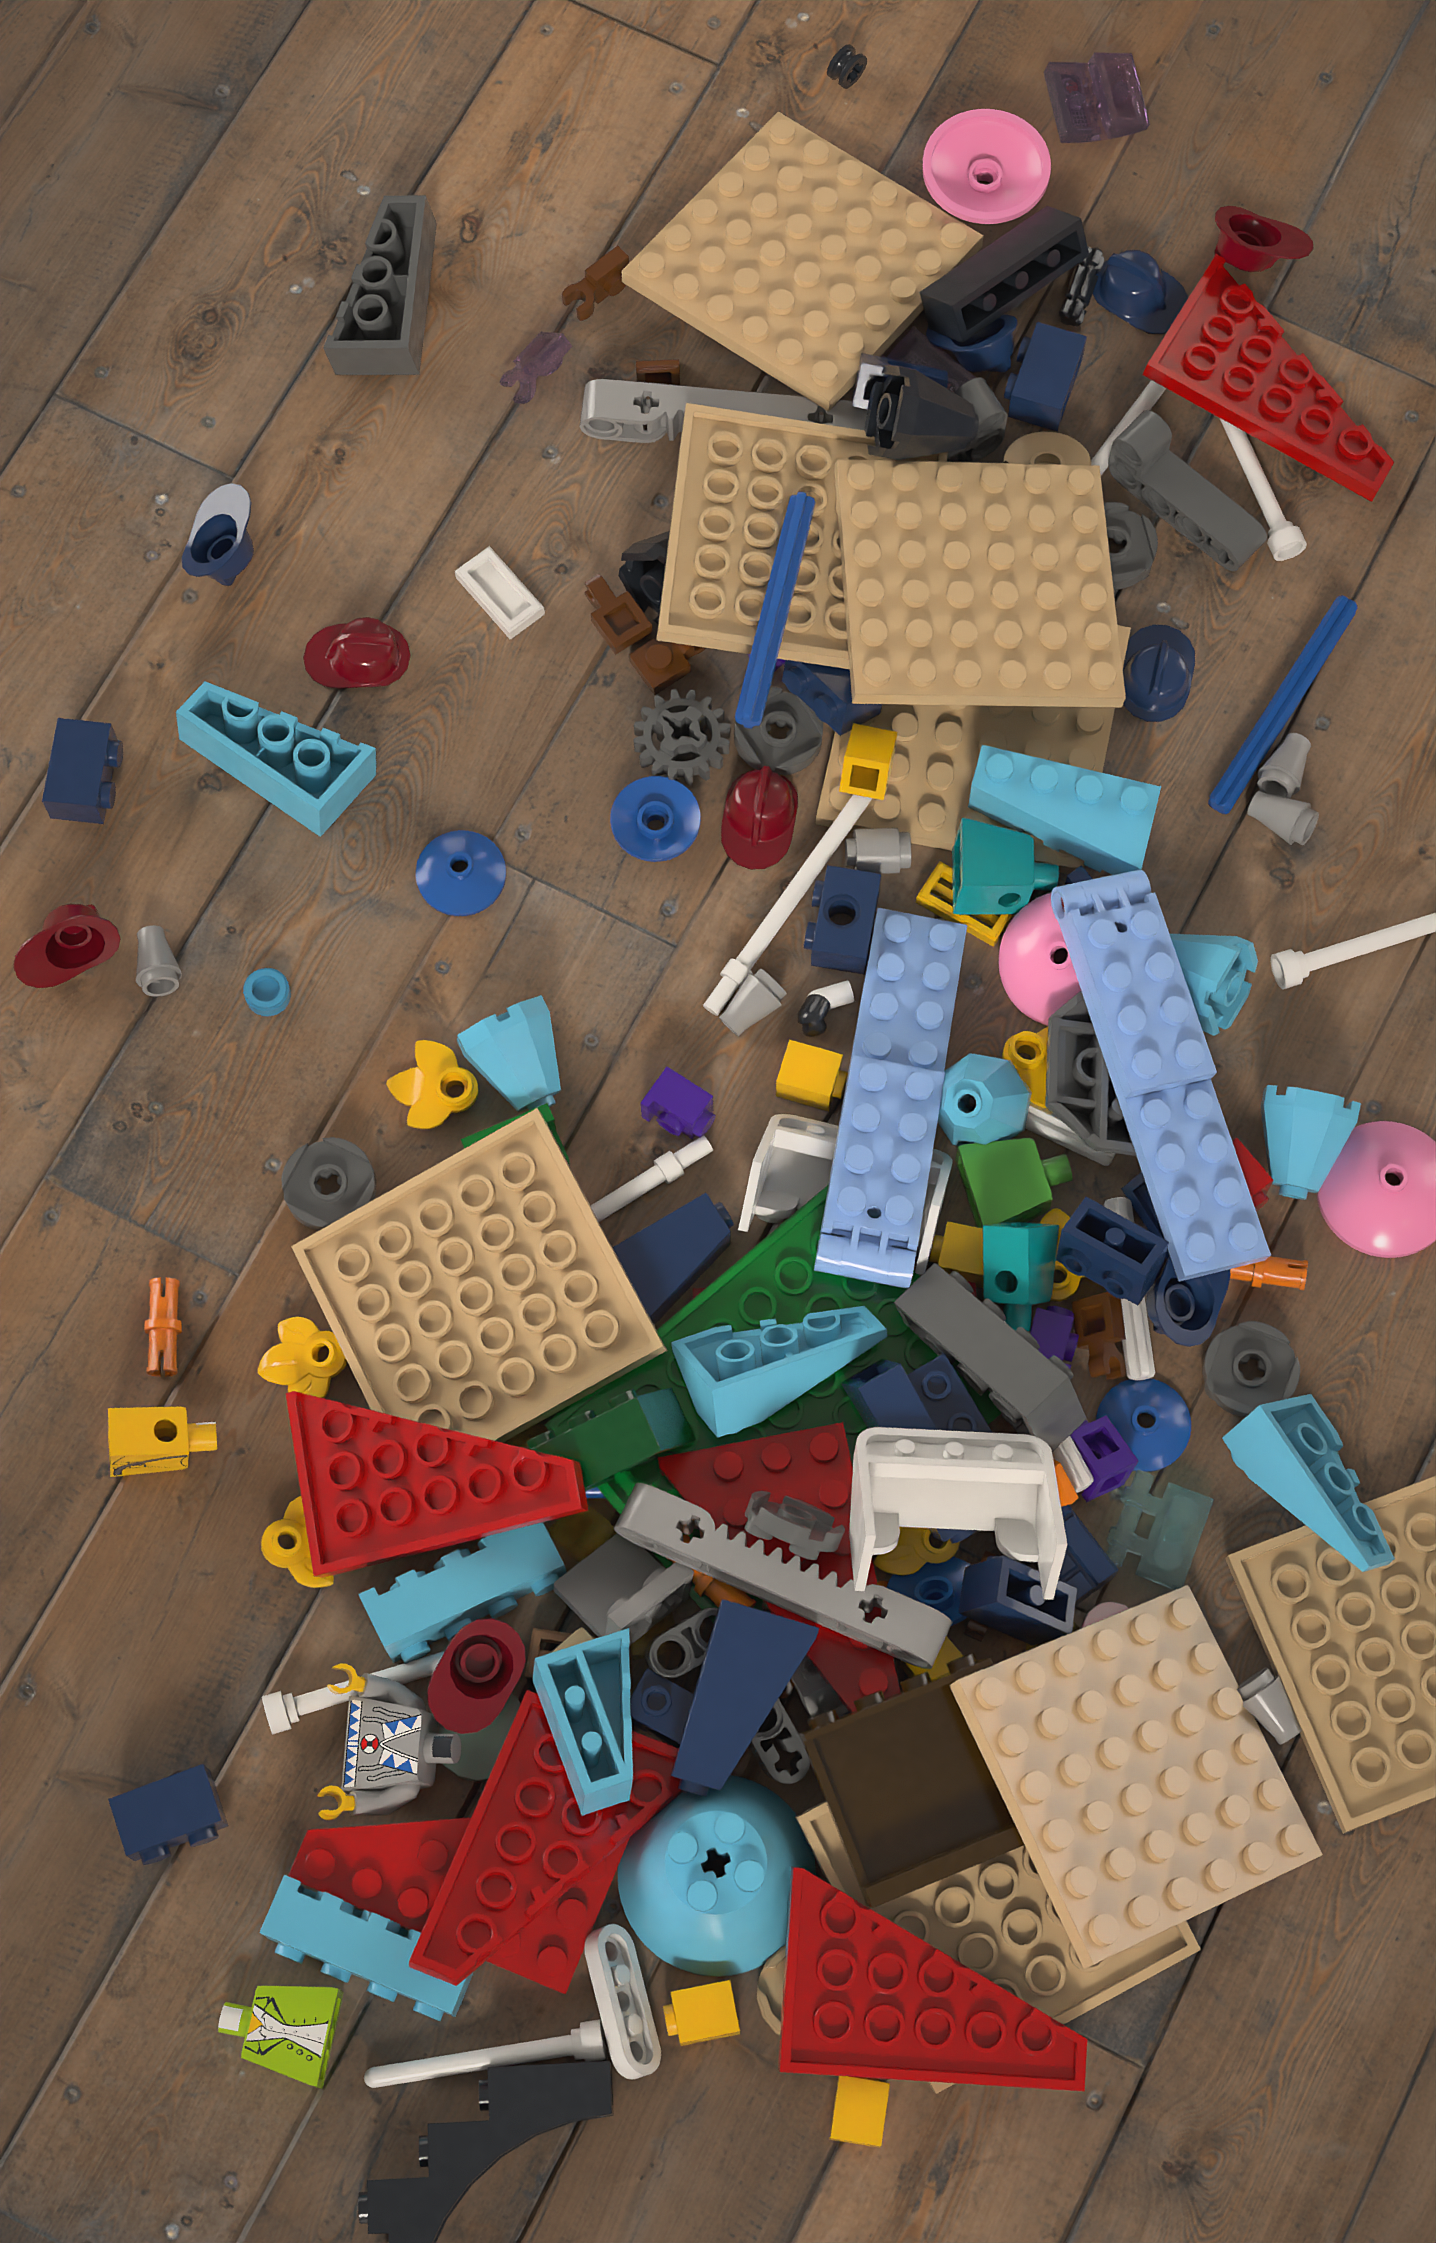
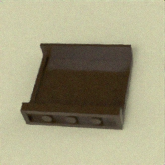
[799,1653,1025,1908]

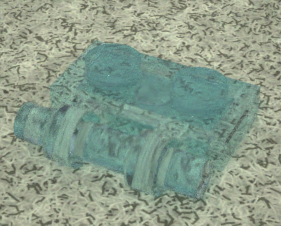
[1106,1470,1214,1590]

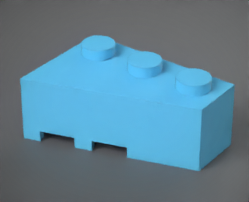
[533,1628,633,1816]

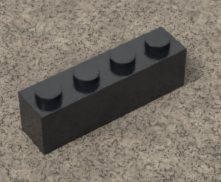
[919,206,1090,343]

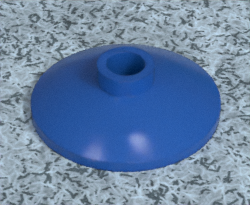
[610,776,701,862]
[416,830,506,916]
[1096,1378,1191,1472]
[886,1557,970,1626]

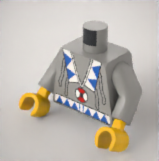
[317,1663,461,1821]

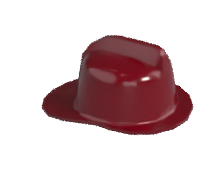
[1214,206,1314,272]
[303,617,411,689]
[721,765,798,870]
[13,903,121,988]
[427,1618,526,1734]

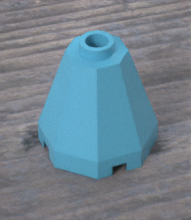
[1170,934,1258,1036]
[456,995,561,1112]
[937,1053,1032,1146]
[1261,1085,1361,1200]

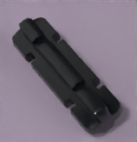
[1059,247,1104,327]

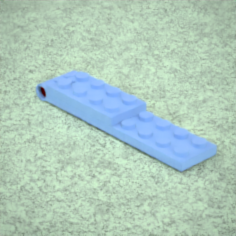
[1051,869,1271,1282]
[814,908,967,1289]

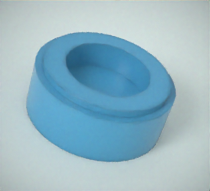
[243,968,291,1016]

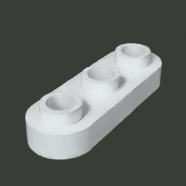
[584,1924,661,2080]

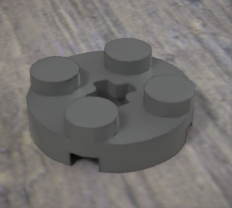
[1104,502,1158,590]
[734,687,823,775]
[281,1137,376,1231]
[1202,1321,1300,1418]
[745,1491,845,1560]

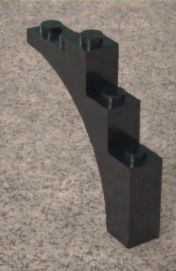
[358,2061,614,2243]

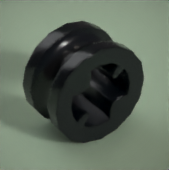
[827,44,867,89]

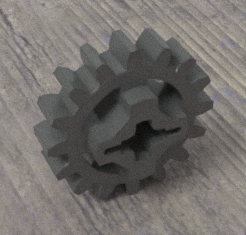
[633,689,730,786]

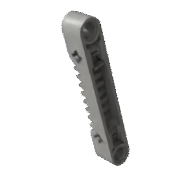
[579,379,868,443]
[614,1483,952,1669]

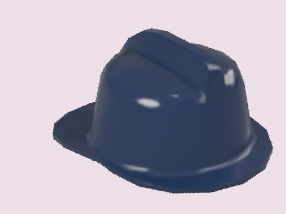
[1093,250,1188,334]
[926,314,1018,373]
[181,483,254,586]
[1123,625,1195,722]
[1146,1255,1231,1347]

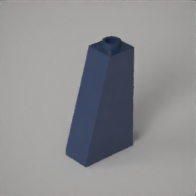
[613,1193,734,1325]
[841,1359,977,1543]
[670,1599,819,1797]

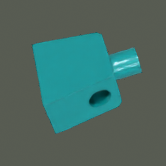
[952,818,1059,915]
[983,1222,1059,1331]

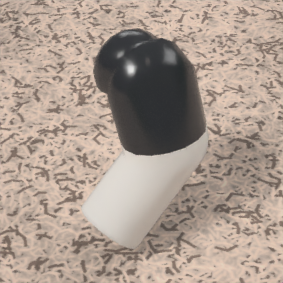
[797,980,855,1037]

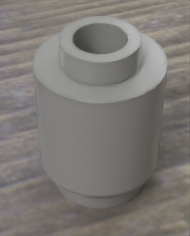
[845,828,911,874]

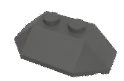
[1045,991,1137,1156]

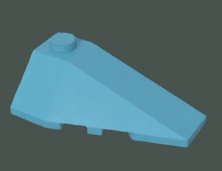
[671,1306,887,1438]
[1222,1394,1395,1572]

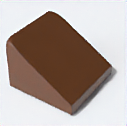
[636,359,680,386]

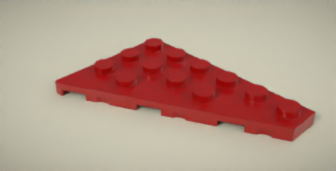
[1142,254,1394,502]
[286,1391,589,1578]
[658,1422,900,1712]
[409,1690,684,1986]
[288,1817,630,1994]
[778,1867,1087,2092]

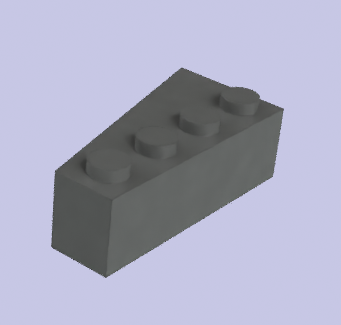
[323,195,437,375]
[894,1263,1087,1452]

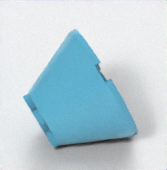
[618,1775,816,1977]

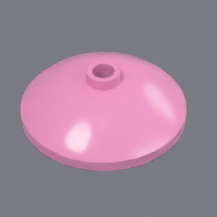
[922,109,1051,224]
[998,893,1081,1026]
[1316,1121,1436,1258]

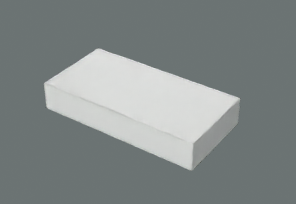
[455,546,545,640]

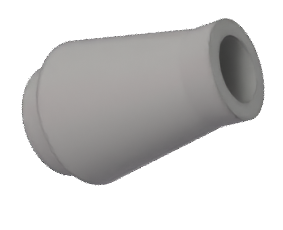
[1258,733,1311,799]
[1247,790,1319,845]
[136,925,182,997]
[719,968,787,1037]
[1236,1668,1302,1745]

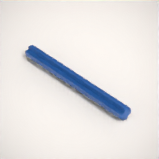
[735,492,816,729]
[1208,595,1358,814]

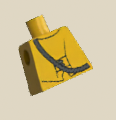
[108,1406,217,1477]

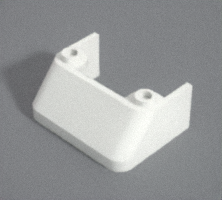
[738,1114,953,1275]
[849,1427,1067,1600]

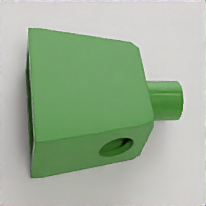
[955,1138,1073,1229]

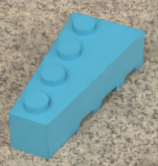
[176,681,376,837]
[968,745,1161,875]
[358,1522,567,1664]
[259,1875,474,2021]

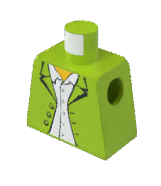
[218,1986,344,2089]

